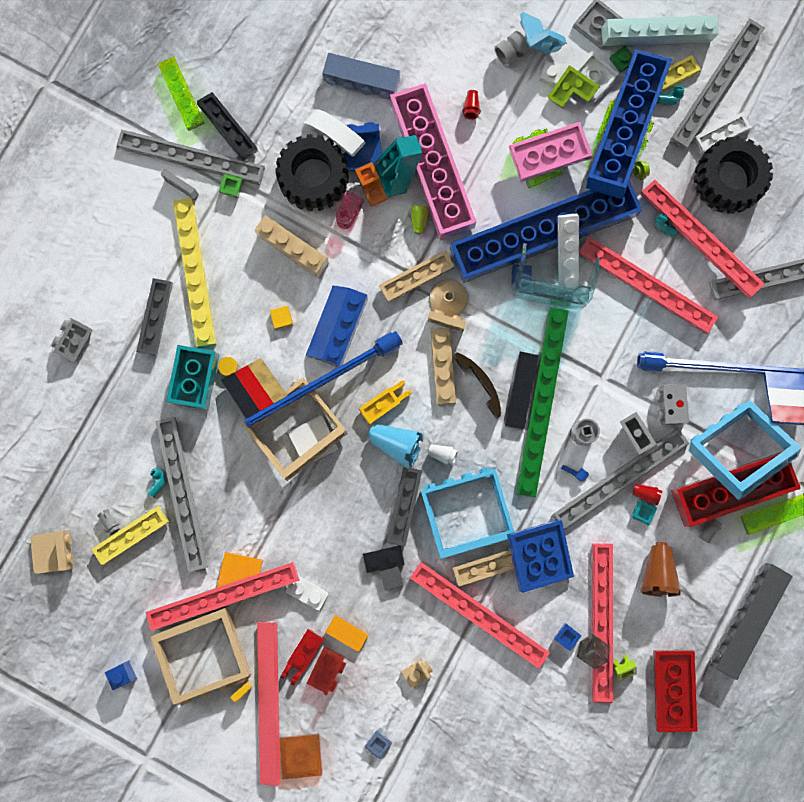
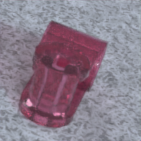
[336,190,364,229]

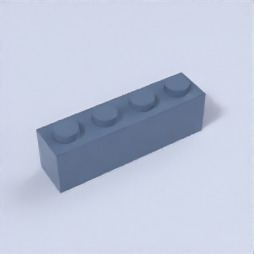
[322,52,400,99]

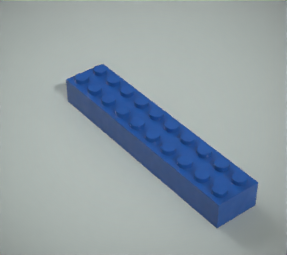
[450,181,642,283]

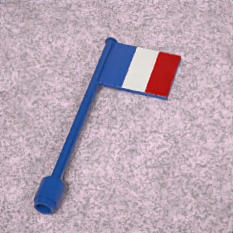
[637,351,804,425]

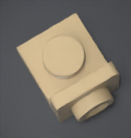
[401,658,433,689]

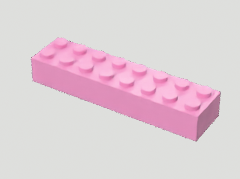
[390,83,477,240]

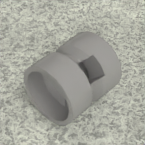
[494,31,529,67]
[570,419,600,445]

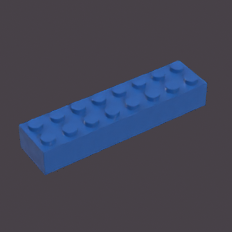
[586,49,672,199]

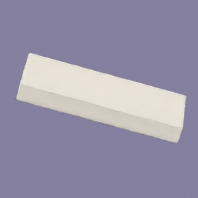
[693,112,752,155]

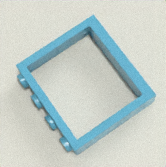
[689,400,802,500]
[421,467,514,559]

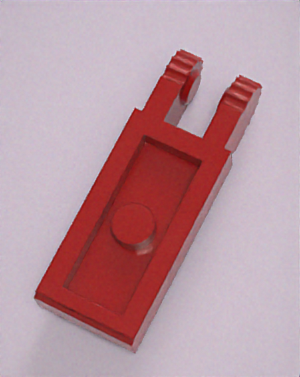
[280,628,324,686]

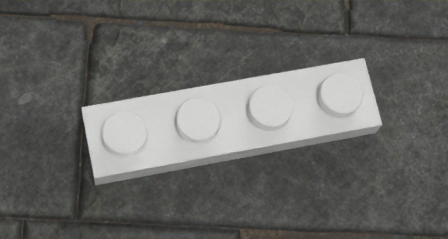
[558,214,579,292]

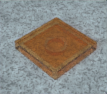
[280,733,323,779]

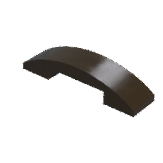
[453,352,501,419]

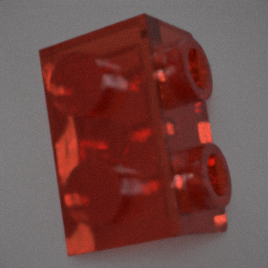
[306,646,346,696]

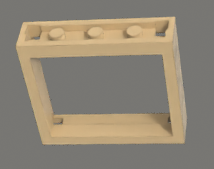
[243,377,348,481]
[150,607,251,706]

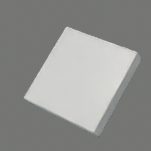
[576,51,620,103]
[288,415,339,464]

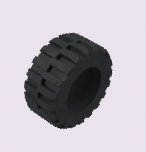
[275,134,349,211]
[694,136,773,214]

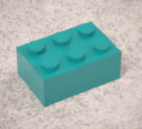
[166,345,219,411]

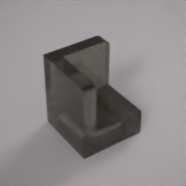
[577,634,610,669]

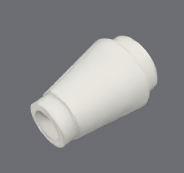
[428,444,458,465]

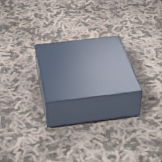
[364,730,392,759]

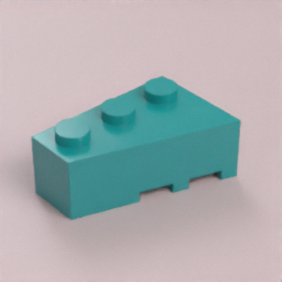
[375,135,422,197]

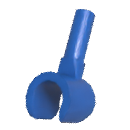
[561,465,589,481]

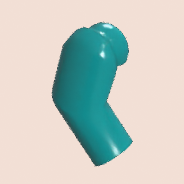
[658,86,684,105]
[654,214,678,238]
[147,468,166,498]

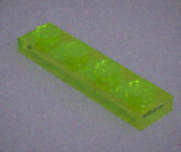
[157,56,205,131]
[740,493,804,535]

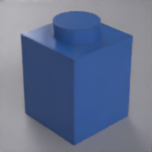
[105,660,137,691]

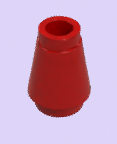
[462,90,481,120]
[632,484,663,506]

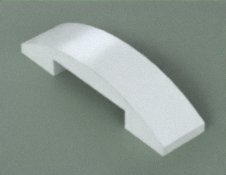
[304,109,365,157]

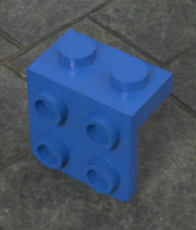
[344,122,382,171]

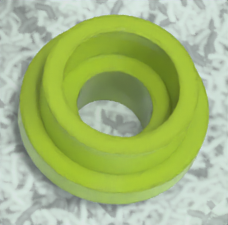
[633,161,650,180]

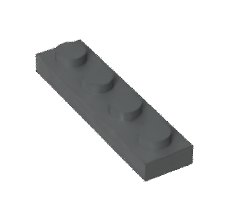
[136,278,173,356]
[387,467,422,546]

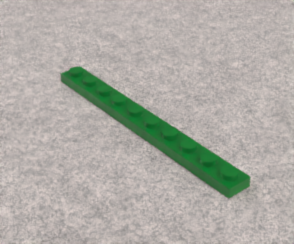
[516,307,569,497]

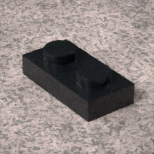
[363,545,405,573]

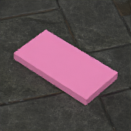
[508,122,593,182]

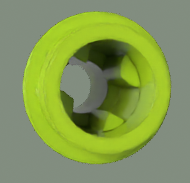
[411,205,429,234]

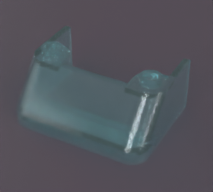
[512,243,600,310]

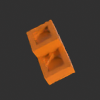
[355,162,388,207]

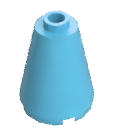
[368,424,424,469]

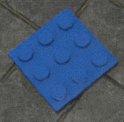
[507,519,574,593]

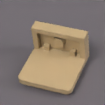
[30,530,74,574]

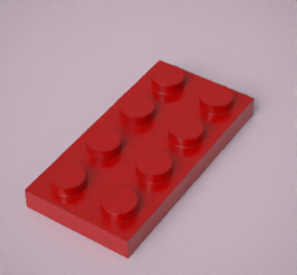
[653,650,698,732]

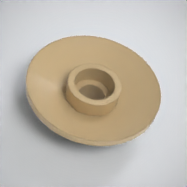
[430,279,468,317]

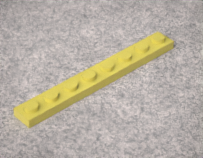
[173,198,217,348]

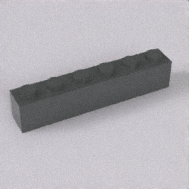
[711,563,793,680]

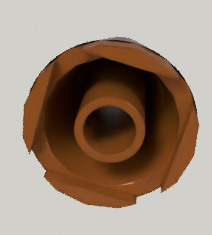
[640,542,681,597]

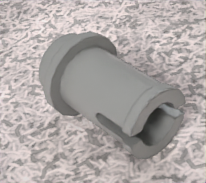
[97,509,120,535]
[699,519,722,543]

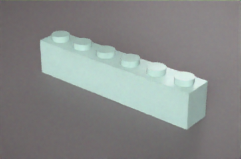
[601,15,719,46]

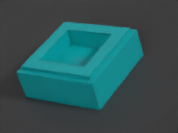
[631,499,658,526]

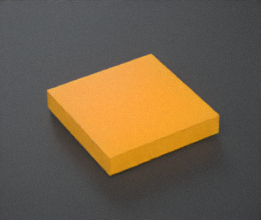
[217,552,263,599]

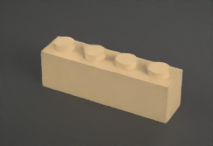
[254,215,329,278]

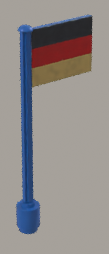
[221,331,403,428]

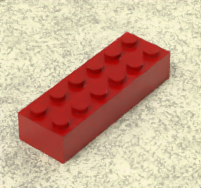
[671,452,801,527]

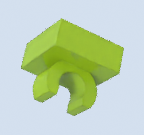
[614,655,637,681]

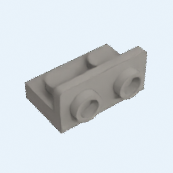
[50,318,93,362]

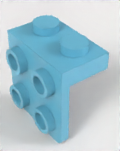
[520,12,567,55]

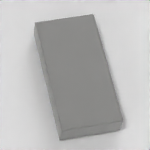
[161,169,199,200]

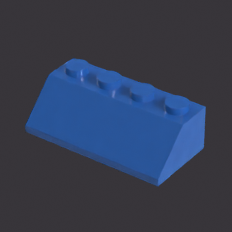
[306,285,368,367]

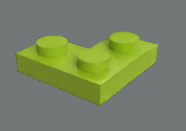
[547,65,600,109]

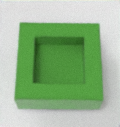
[219,174,243,198]

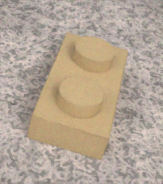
[427,310,466,332]

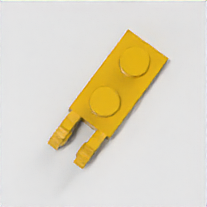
[359,380,412,425]

